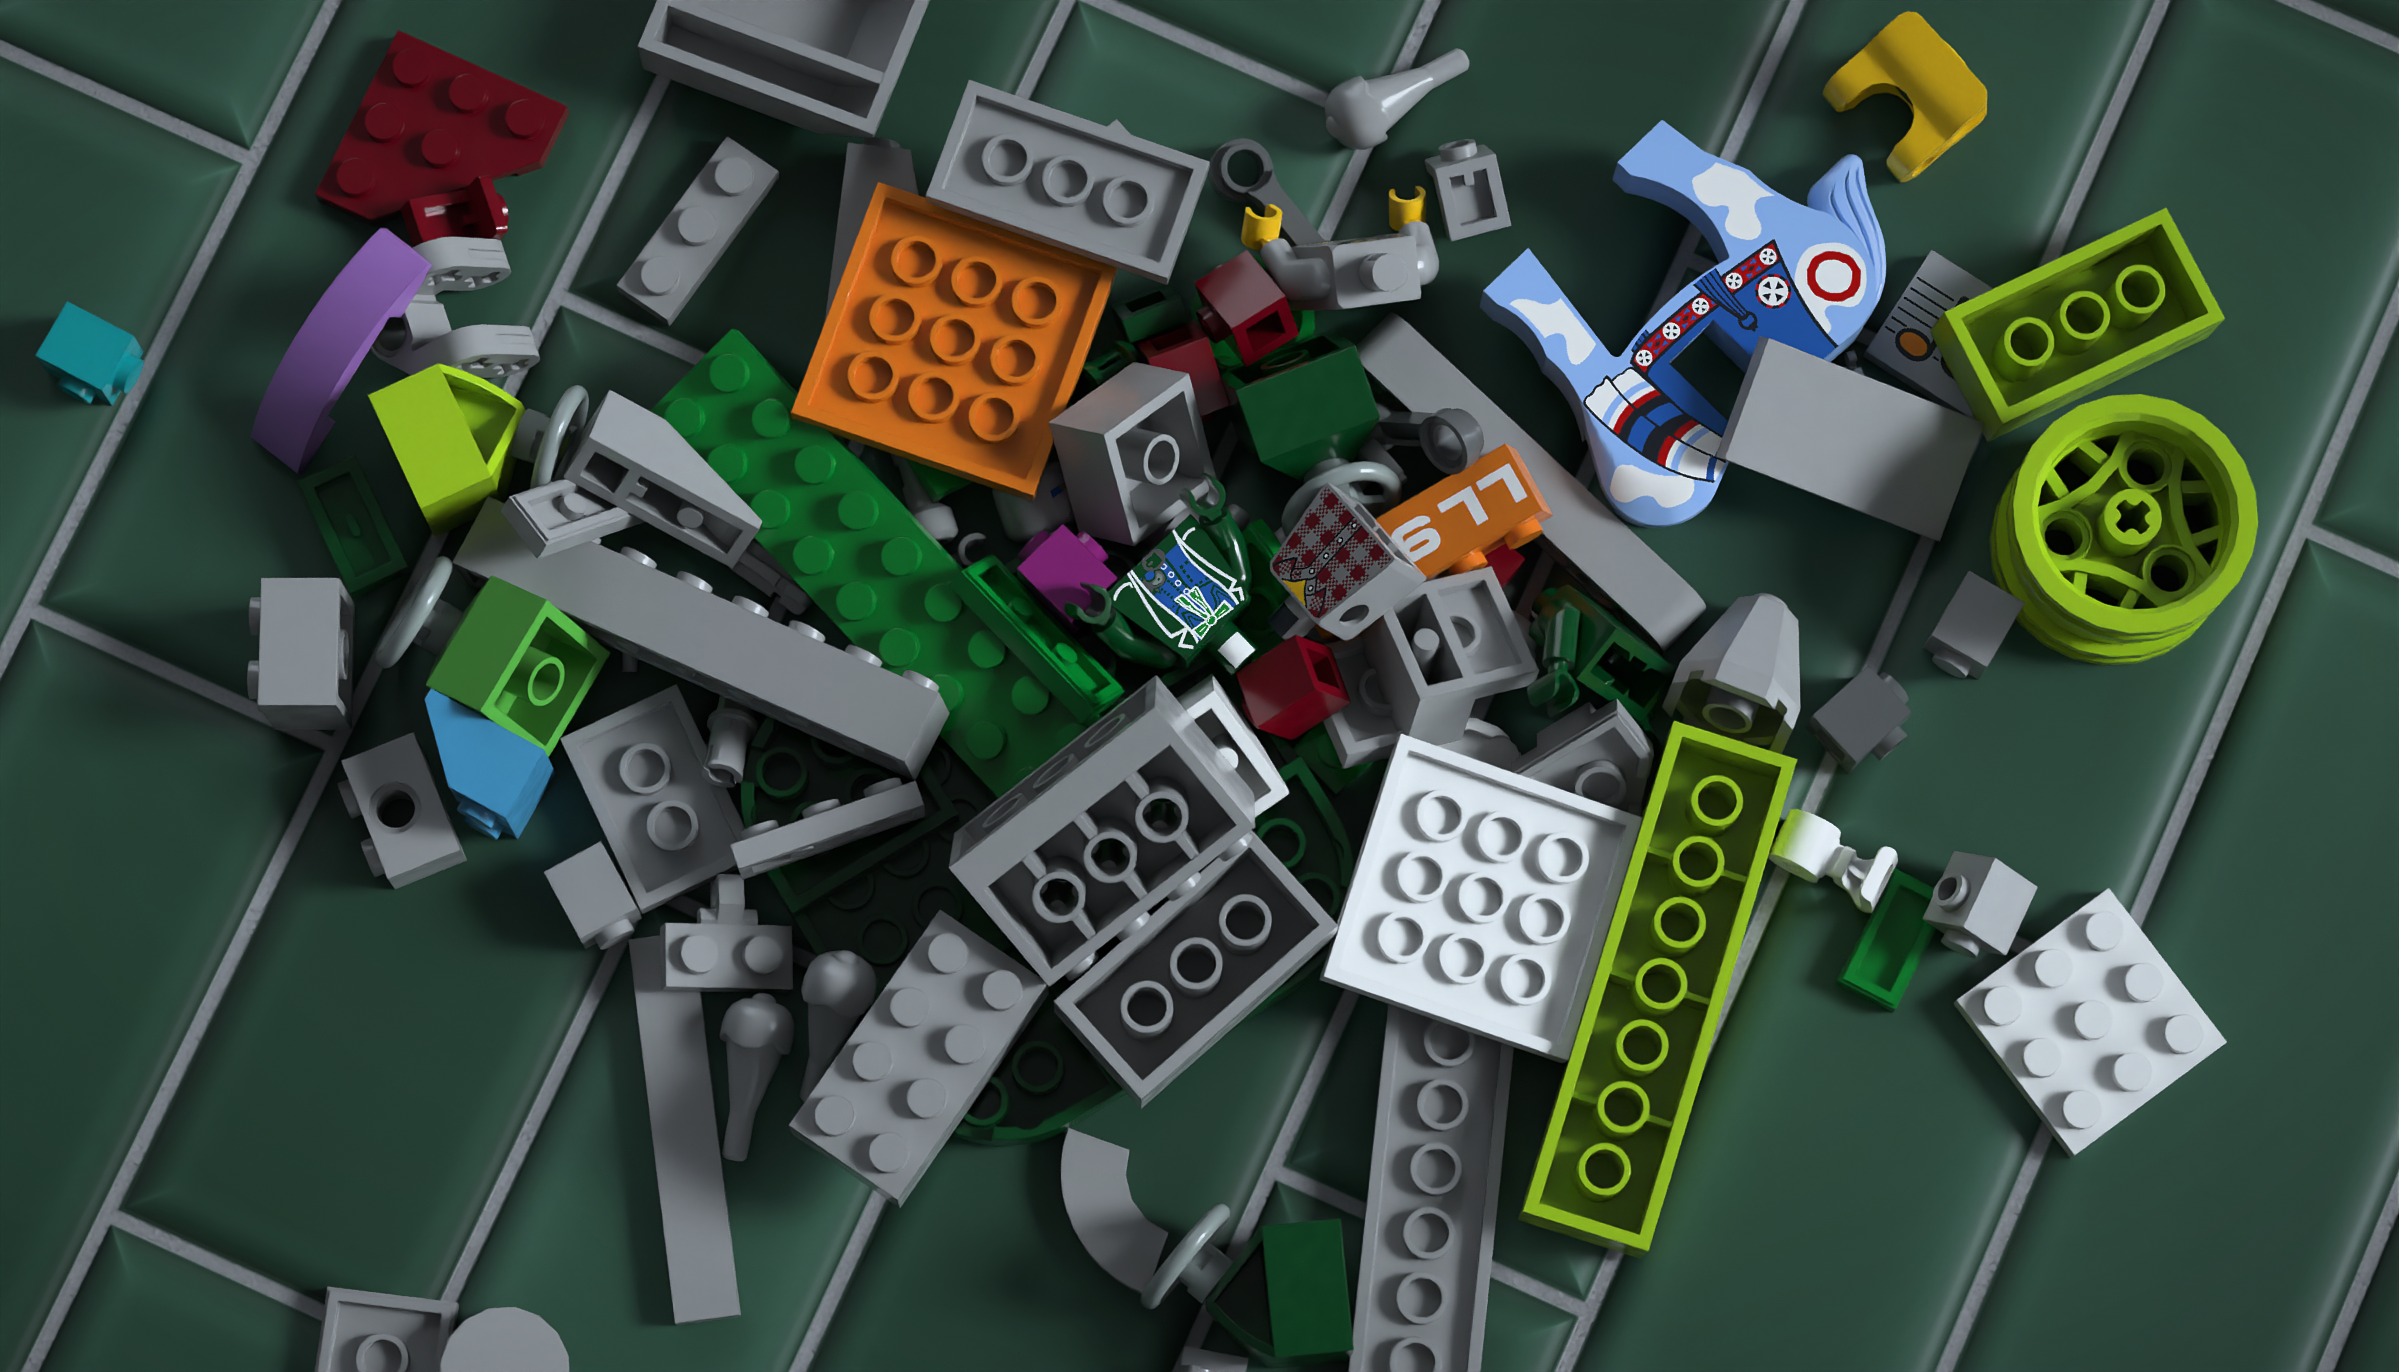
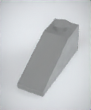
[564,389,762,568]

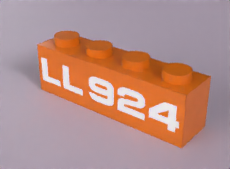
[1314,443,1553,643]

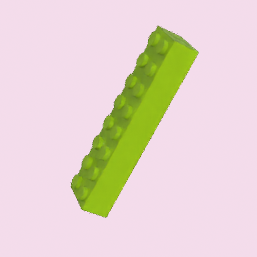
[1518,721,1797,1259]

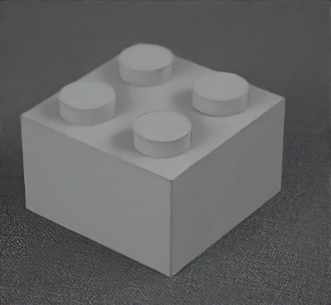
[1049,362,1217,546]
[247,578,355,730]

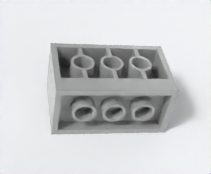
[949,675,1255,987]

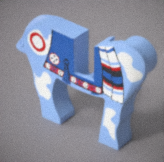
[1479,120,1886,528]

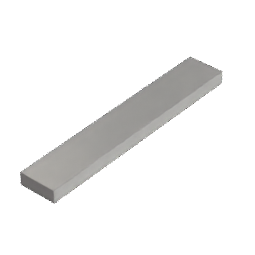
[629,935,741,1326]

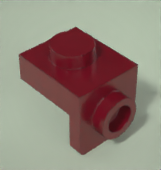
[400,175,509,247]

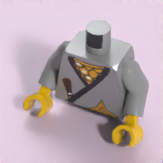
[1241,186,1439,311]

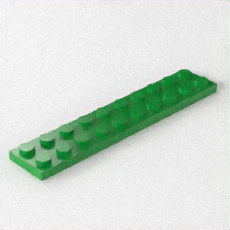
[650,329,1162,842]

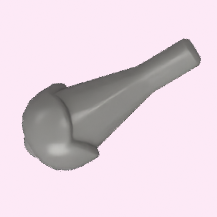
[1325,48,1470,150]
[799,950,877,1103]
[720,993,795,1161]

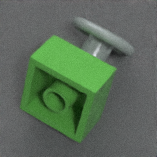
[376,556,610,758]

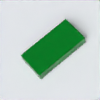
[1835,868,1936,1013]

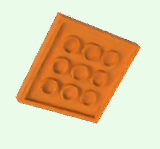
[791,182,1118,502]

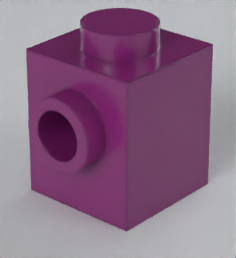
[1017,524,1117,635]

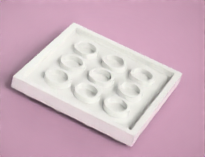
[1319,734,1642,1064]

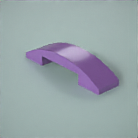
[251,228,432,474]

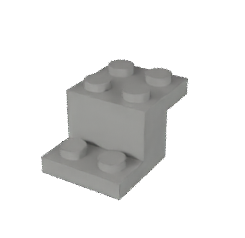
[1323,566,1539,769]

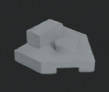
[1511,698,1654,817]

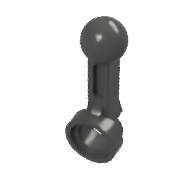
[1208,138,1331,247]
[1365,402,1484,475]

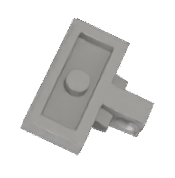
[660,874,793,993]

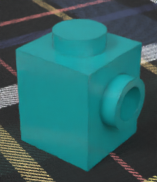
[35,301,144,406]

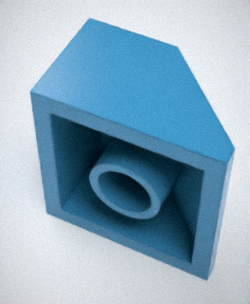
[424,689,556,840]

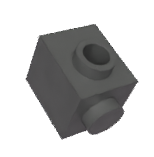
[1805,665,1912,774]

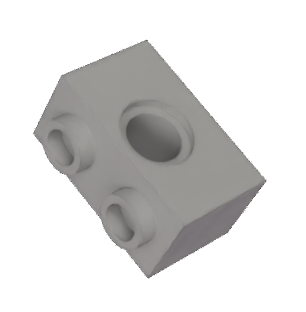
[337,732,467,889]

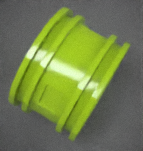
[1989,394,2258,666]

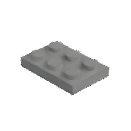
[560,684,745,914]

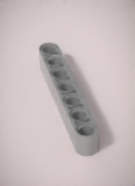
[1356,312,1707,655]

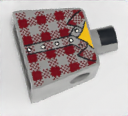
[1267,482,1427,641]

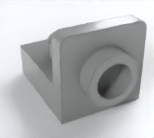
[1425,139,1511,241]

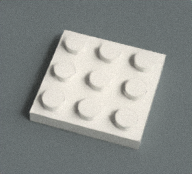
[1953,888,2227,1158]

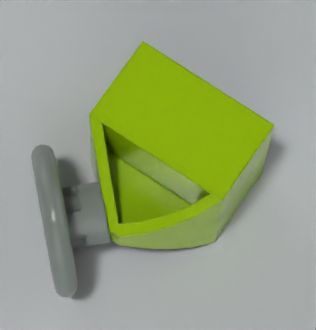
[368,363,589,537]

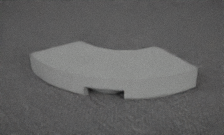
[1061,1128,1168,1294]

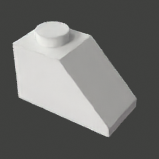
[1177,674,1289,817]

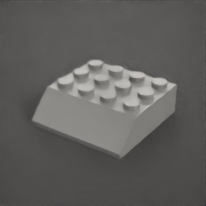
[638,0,930,138]

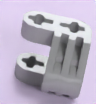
[370,237,540,378]

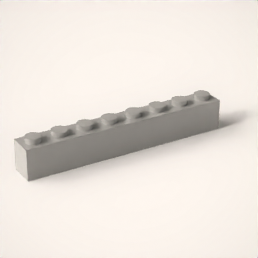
[452,496,950,781]

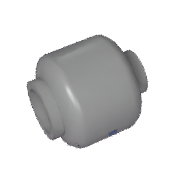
[992,461,1076,544]

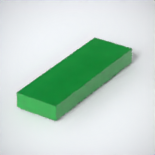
[949,554,1124,724]

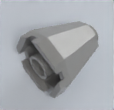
[1662,593,1800,754]

